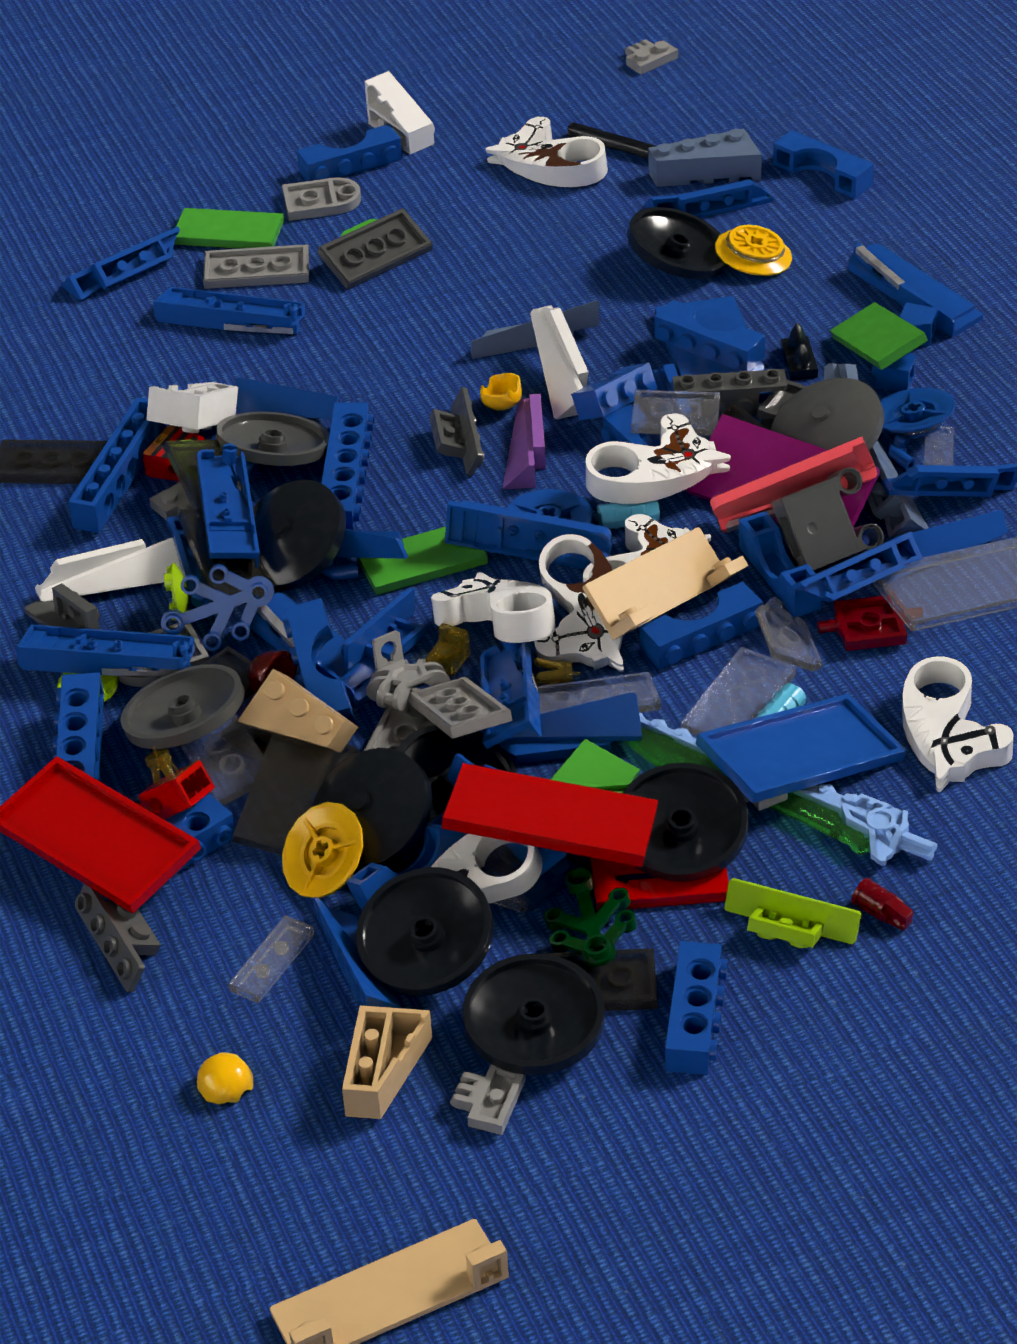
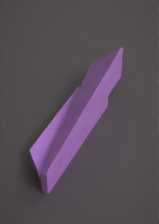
[503,394,546,489]

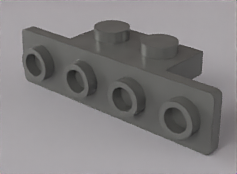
[673,369,788,418]
[429,387,484,476]
[24,583,100,629]
[75,884,161,992]

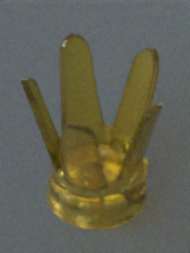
[533,658,580,690]
[145,746,178,783]

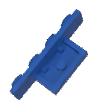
[341,588,424,669]

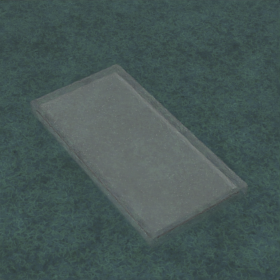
[872,537,1017,631]

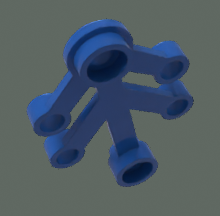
[161,564,274,651]

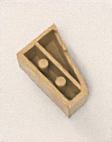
[237,669,358,753]
[342,1005,432,1119]

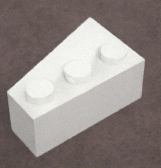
[365,71,435,154]
[147,382,238,433]

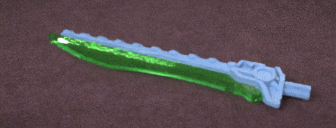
[624,711,937,866]

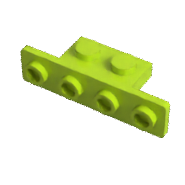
[724,878,861,948]

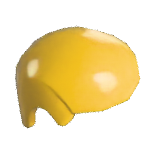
[480,373,522,411]
[197,1052,253,1105]

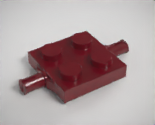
[817,594,923,651]

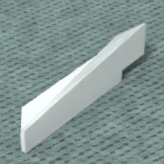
[530,305,588,420]
[35,538,184,602]

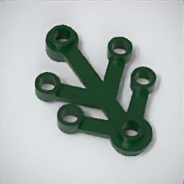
[543,867,637,967]

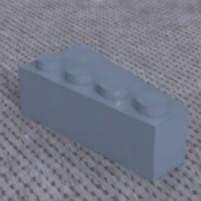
[648,128,762,187]

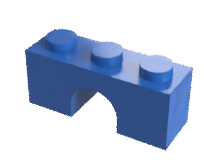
[571,362,658,421]

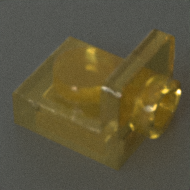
[426,623,470,676]

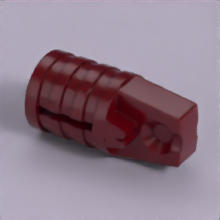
[851,877,913,931]

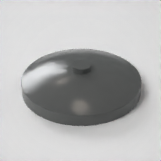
[771,378,884,450]
[216,412,329,466]
[120,664,245,749]

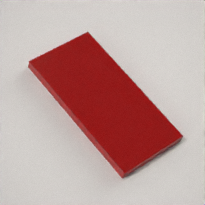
[0,756,201,914]
[442,763,658,867]

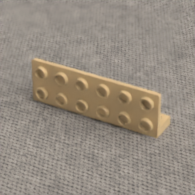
[582,527,749,640]
[270,1219,509,1344]

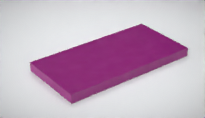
[685,414,880,527]

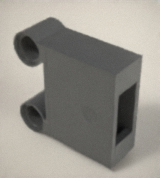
[771,467,884,570]

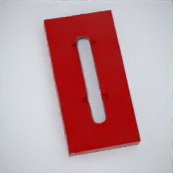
[590,857,729,912]

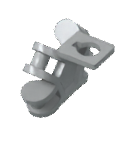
[366,630,450,711]

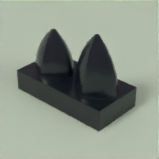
[780,323,818,381]

